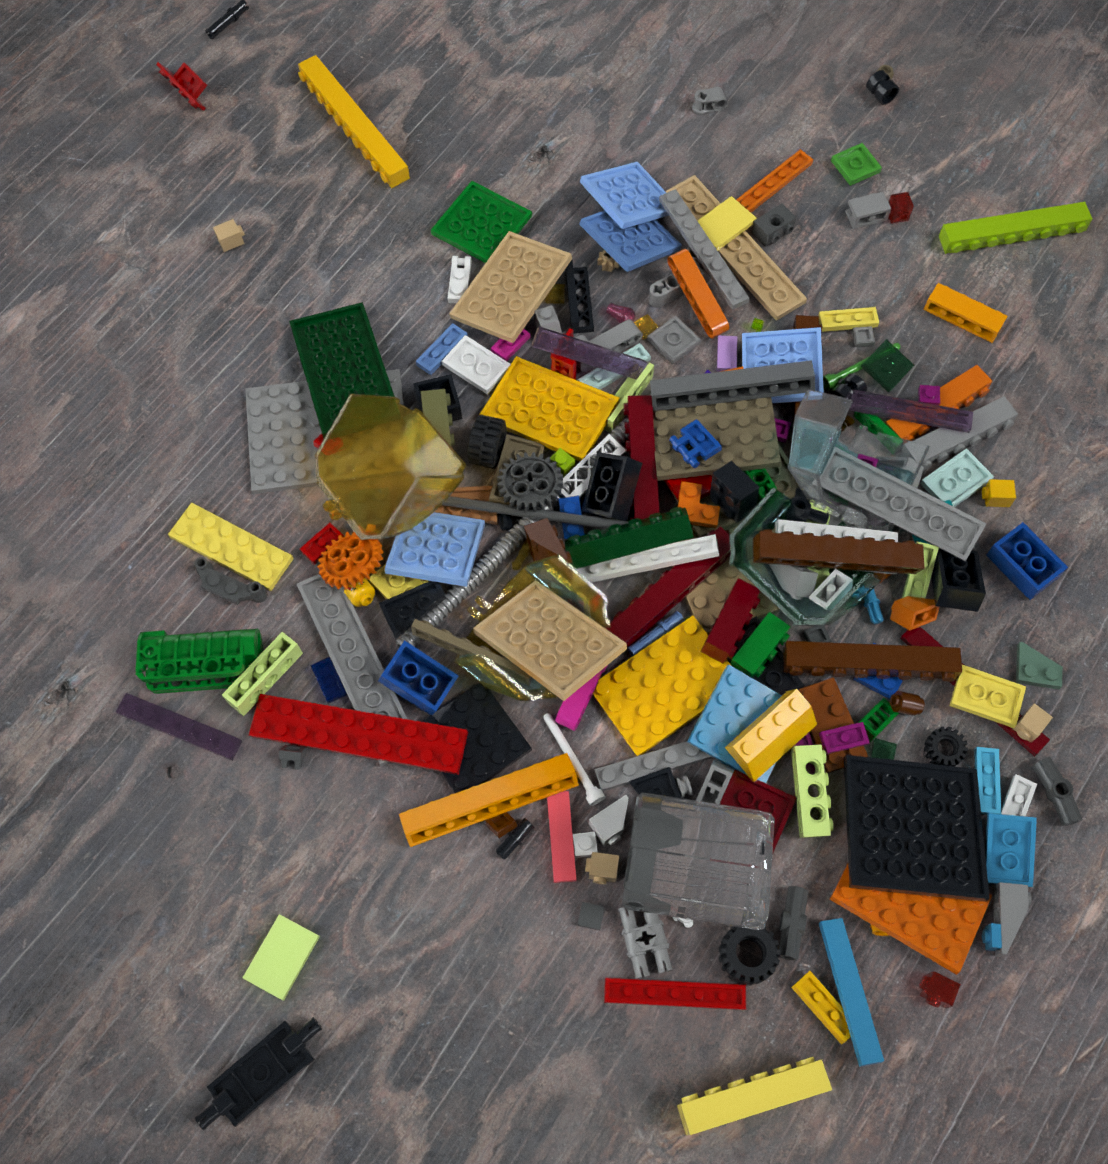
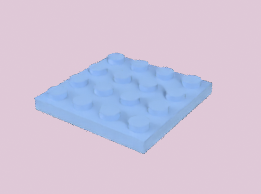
[580,162,669,229]
[742,327,824,403]
[385,508,485,587]

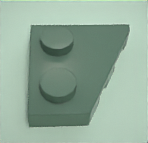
[1016,642,1063,690]

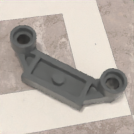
[195,557,268,605]

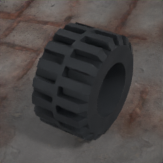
[467,414,506,469]
[718,922,781,985]

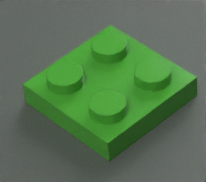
[831,143,882,186]

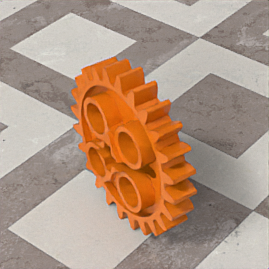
[317,530,384,590]

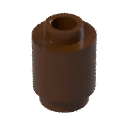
[890,691,925,716]

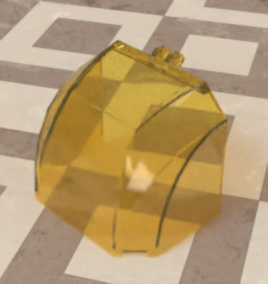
[315,394,466,540]

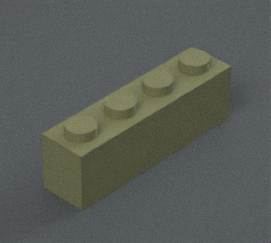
[421,389,457,472]

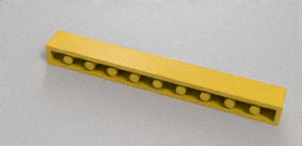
[298,55,410,188]

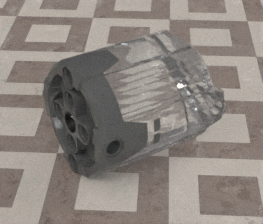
[622,792,775,930]

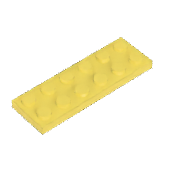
[168,502,294,591]

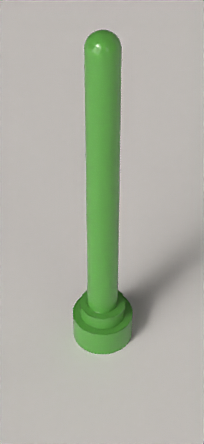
[823,343,900,391]

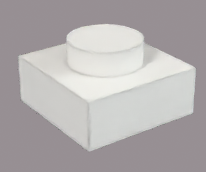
[573,831,598,858]

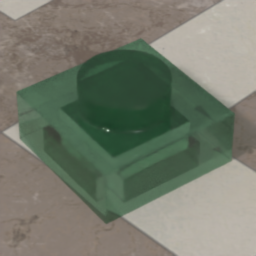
[870,738,897,760]

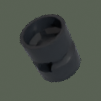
[866,70,899,105]
[830,373,867,410]

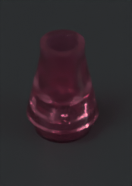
[606,303,636,323]

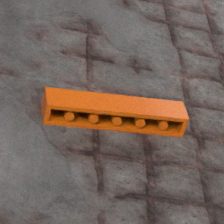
[885,365,992,445]

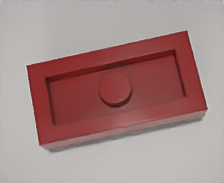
[300,523,344,565]

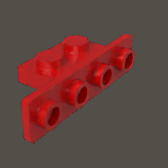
[156,62,207,111]

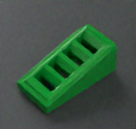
[858,698,899,743]

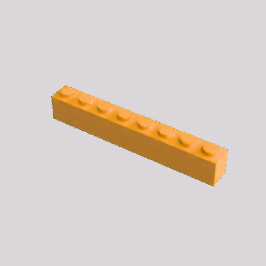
[399,753,579,847]

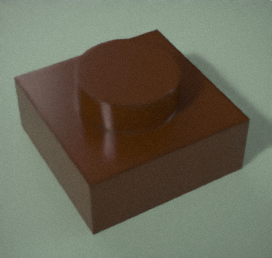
[485,812,517,839]

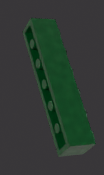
[564,507,694,570]

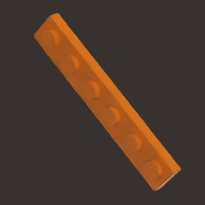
[736,149,814,213]

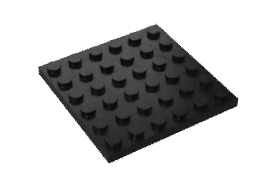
[844,755,990,902]

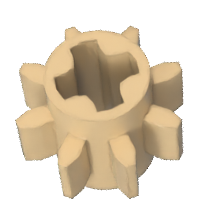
[597,250,619,272]

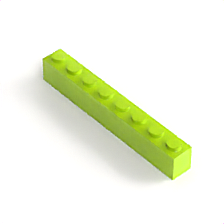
[939,202,1093,254]

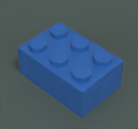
[986,522,1068,600]
[378,640,459,715]

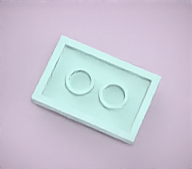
[920,448,994,507]

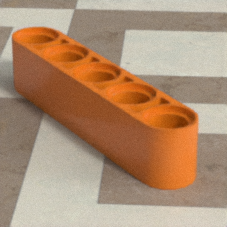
[667,249,729,339]

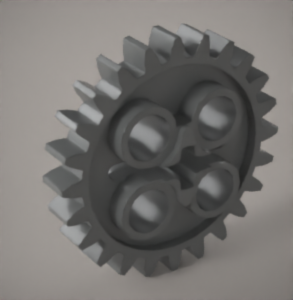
[497,452,563,513]

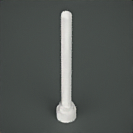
[543,713,605,806]

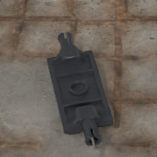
[195,1017,323,1130]

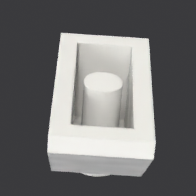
[809,569,853,610]
[589,795,629,846]

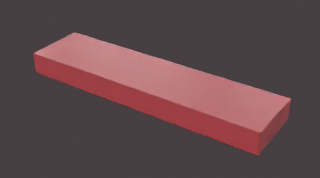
[547,791,576,883]

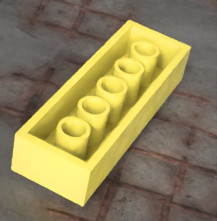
[677,1057,832,1135]

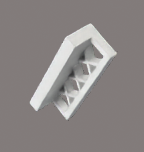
[561,434,626,498]

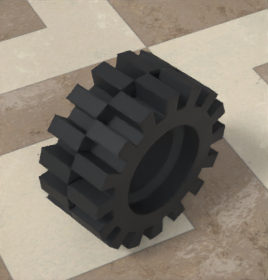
[924,727,968,766]

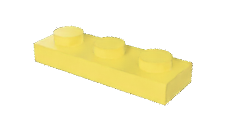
[818,307,879,332]

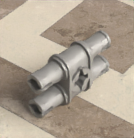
[618,907,673,979]

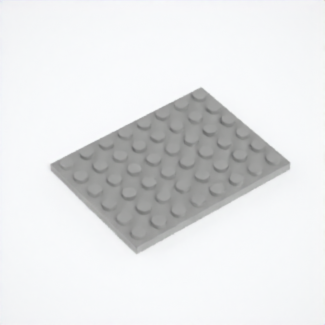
[245,369,412,494]

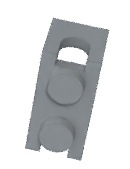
[845,192,891,229]

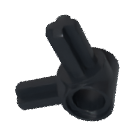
[786,486,829,524]

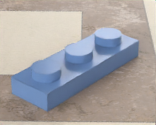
[416,323,468,375]

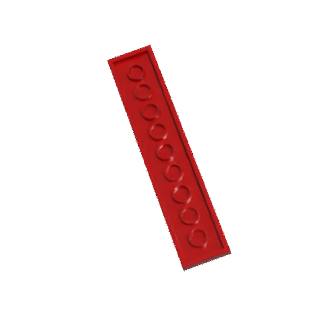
[249,694,468,775]

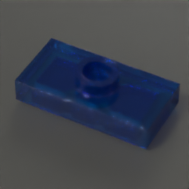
[310,657,347,704]

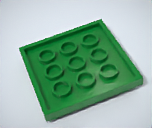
[431,181,532,263]

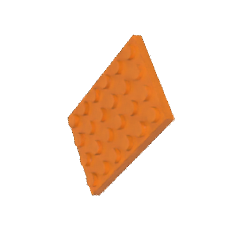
[829,863,992,975]

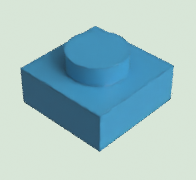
[982,923,1002,951]

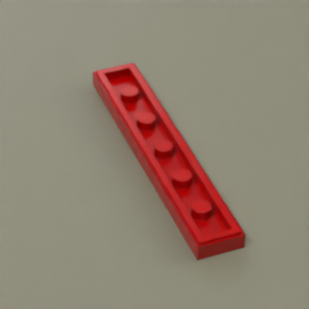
[604,978,746,1010]

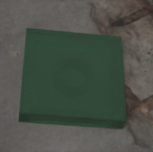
[861,339,914,393]

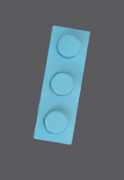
[974,747,1001,815]

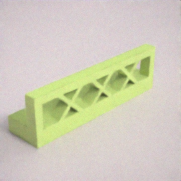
[604,363,654,433]

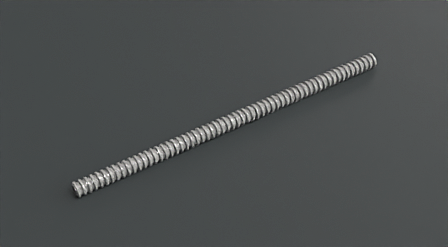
[396,394,653,648]

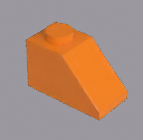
[890,596,940,631]

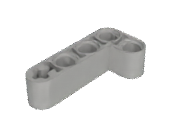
[649,246,711,308]
[570,319,643,372]

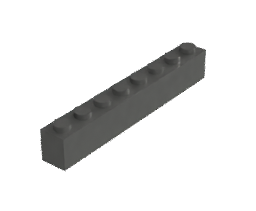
[650,360,815,411]

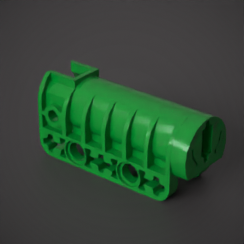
[135,628,263,694]

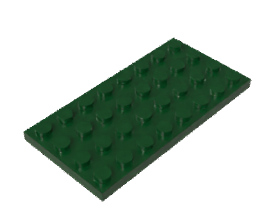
[289,302,401,439]

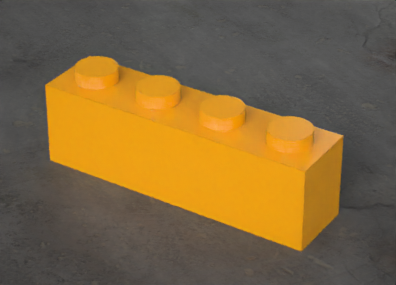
[924,283,1008,343]

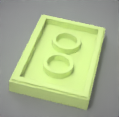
[243,914,320,1001]

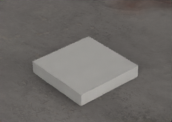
[647,315,701,364]

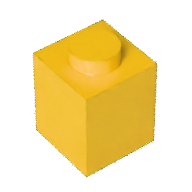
[982,479,1016,507]

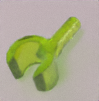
[751,318,764,332]

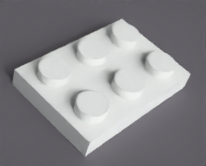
[442,335,511,395]

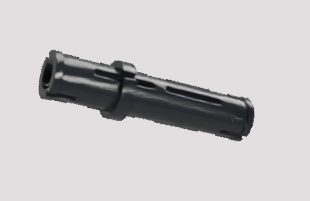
[205,0,249,39]

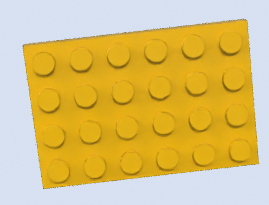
[479,356,620,461]
[593,616,731,757]

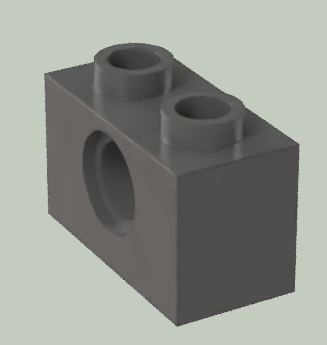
[751,203,796,247]

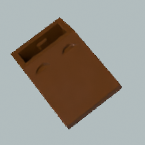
[524,518,575,588]

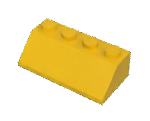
[725,689,817,782]

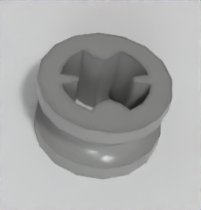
[675,775,692,798]

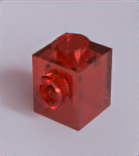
[888,192,914,224]
[919,971,961,1009]

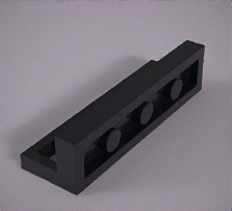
[565,260,594,334]

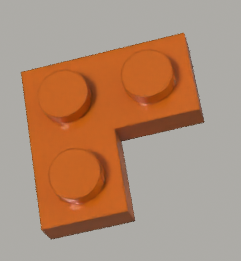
[678,482,720,528]

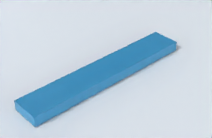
[818,918,884,1067]

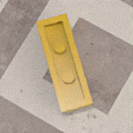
[791,971,851,1045]

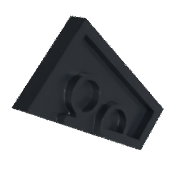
[379,581,446,640]
[629,767,693,835]

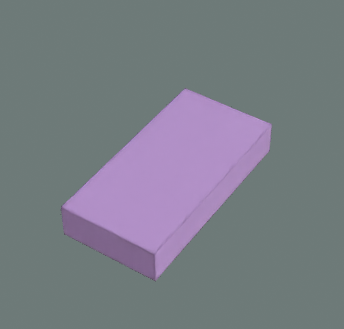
[717,335,737,372]

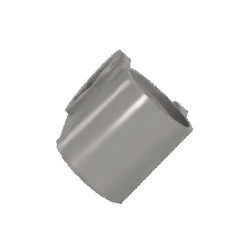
[692,87,728,115]

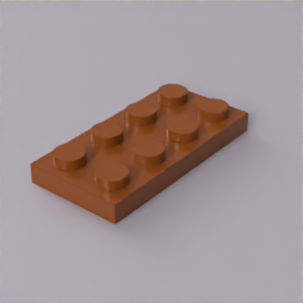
[798,677,869,773]

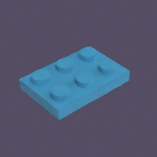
[985,813,1037,887]

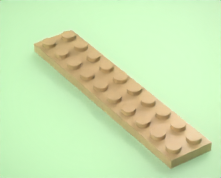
[665,175,807,321]

